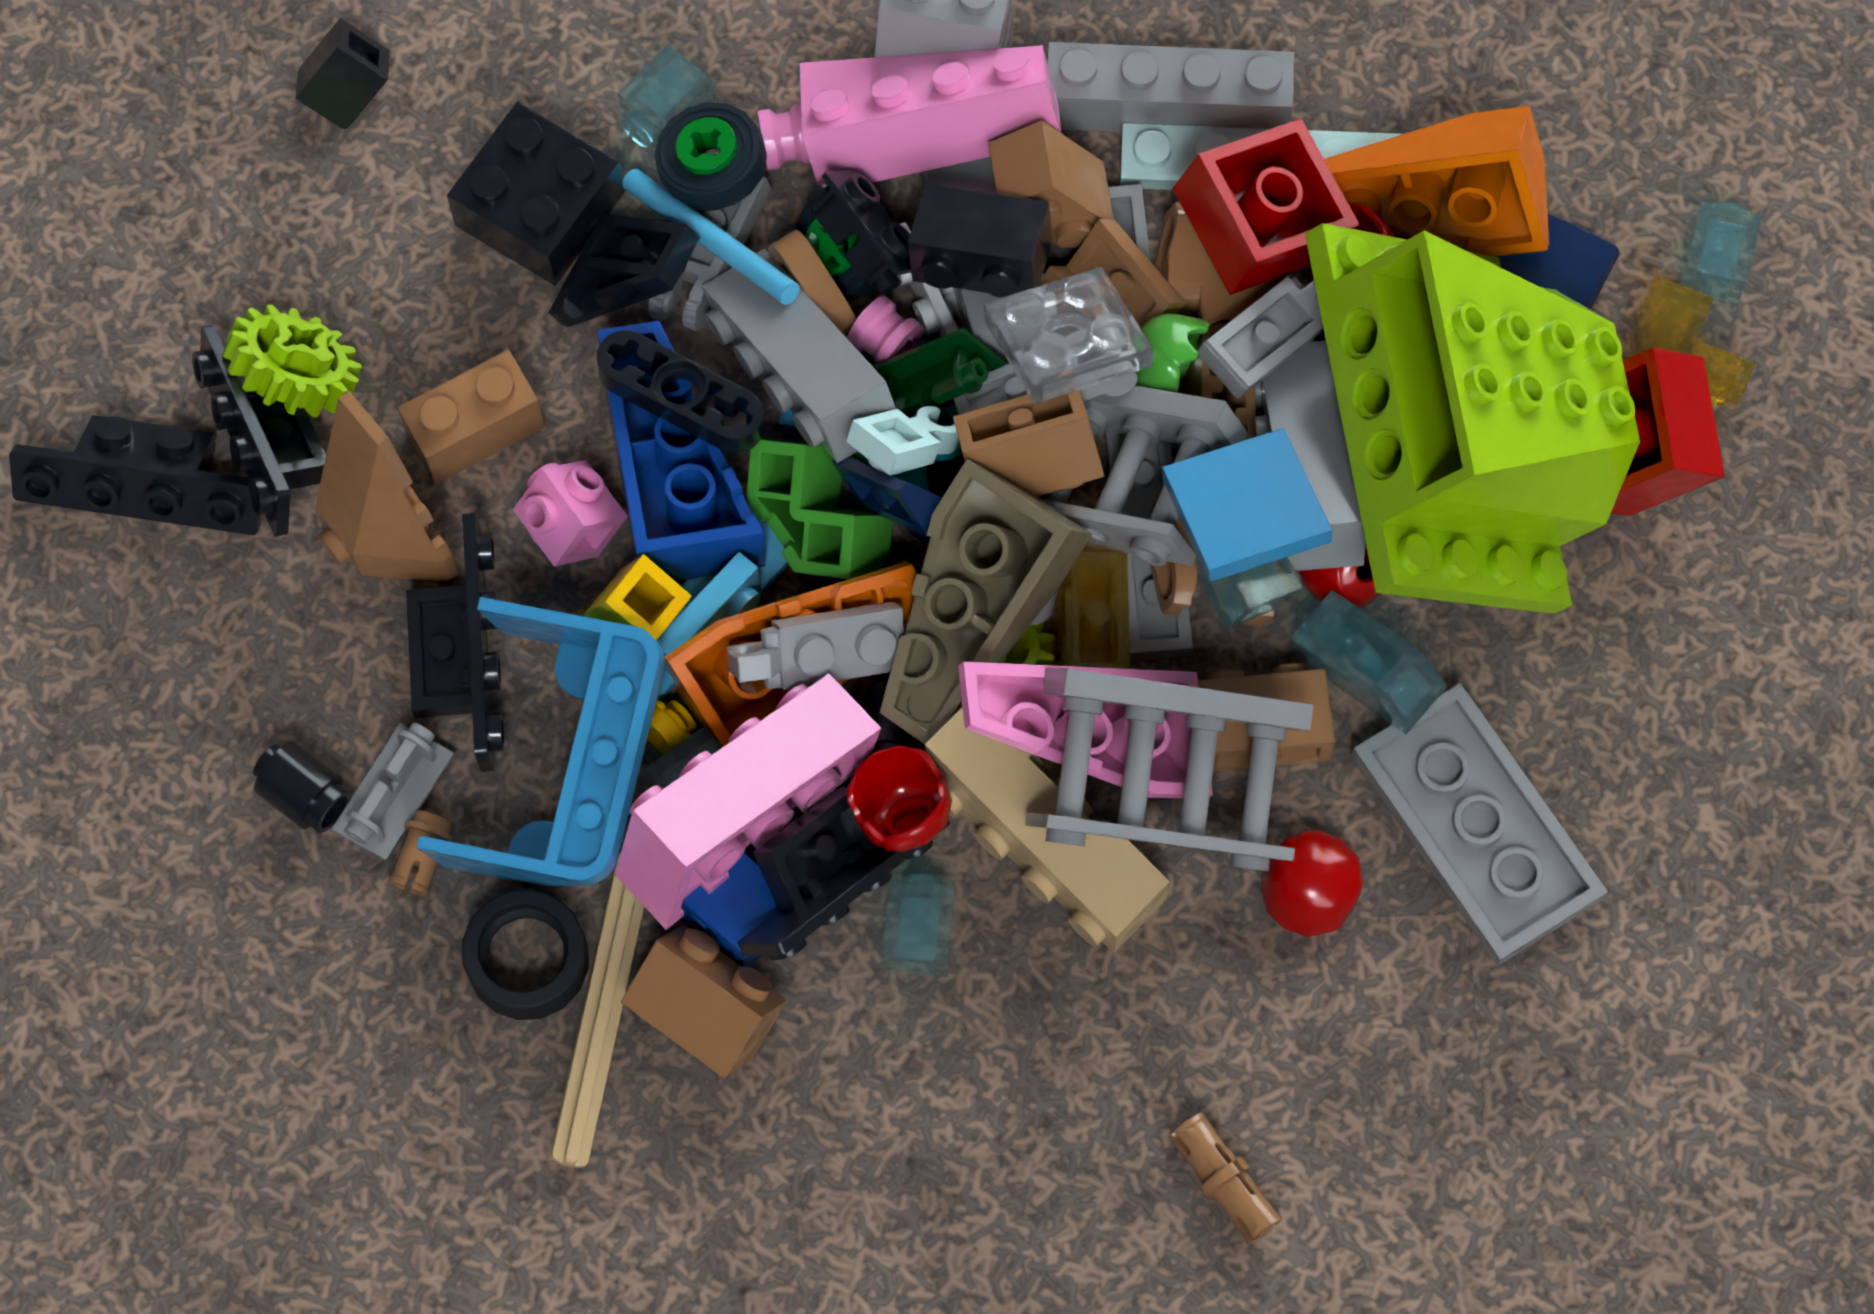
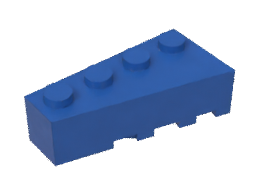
[597,321,765,581]

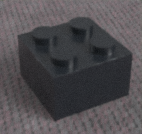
[447,101,625,286]

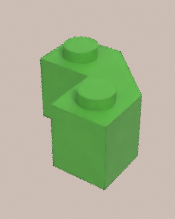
[746,439,893,579]

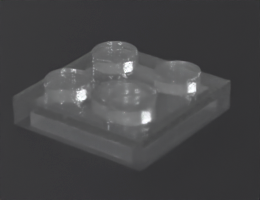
[984,267,1153,404]

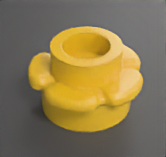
[647,700,697,759]

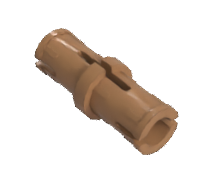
[1169,1112,1282,1245]

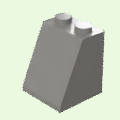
[875,0,1013,57]

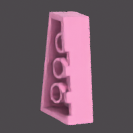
[800,45,1061,186]
[615,674,881,930]

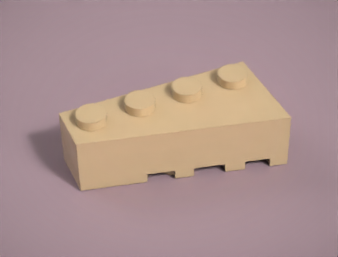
[925,707,1170,953]

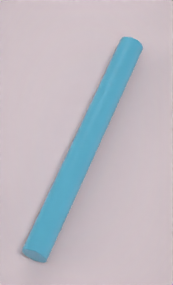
[622,169,800,305]

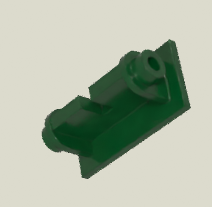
[873,327,1005,418]

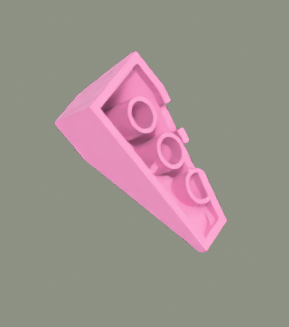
[958,662,1213,799]

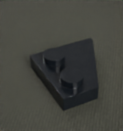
[549,213,700,327]

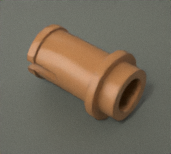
[388,810,454,897]

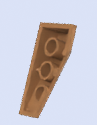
[315,391,460,583]

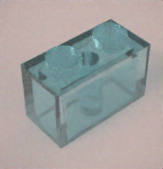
[1291,590,1448,735]

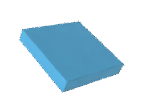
[1162,428,1332,582]

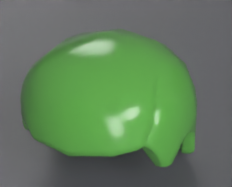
[1129,314,1209,393]

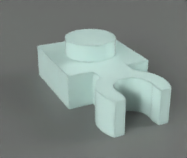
[846,406,959,476]

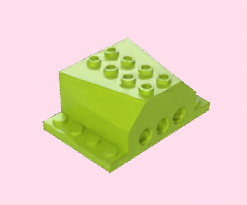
[1305,223,1640,614]

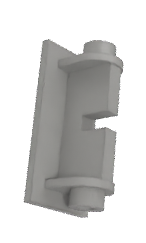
[331,723,455,862]

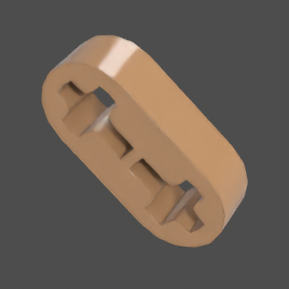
[768,230,856,337]

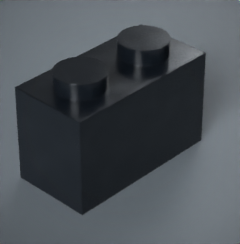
[907,183,1052,300]

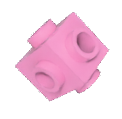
[513,460,628,567]

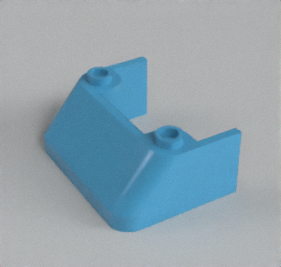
[417,597,665,887]

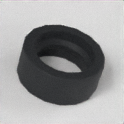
[462,889,589,1020]

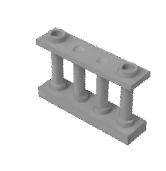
[1040,386,1248,566]
[1025,668,1313,871]

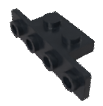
[192,325,326,537]
[9,415,261,535]
[406,513,505,772]
[737,787,951,960]

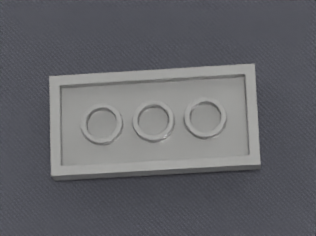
[1352,683,1608,966]

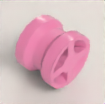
[757,103,811,171]
[847,296,924,365]

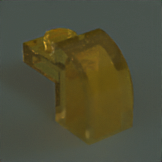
[1629,275,1756,407]

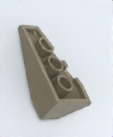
[880,459,1093,745]

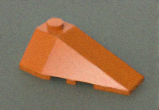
[1324,106,1549,257]
[664,561,917,749]

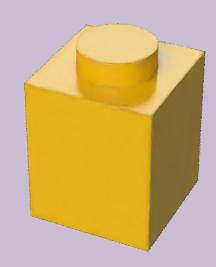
[583,554,692,641]

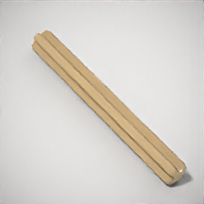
[550,852,645,1168]

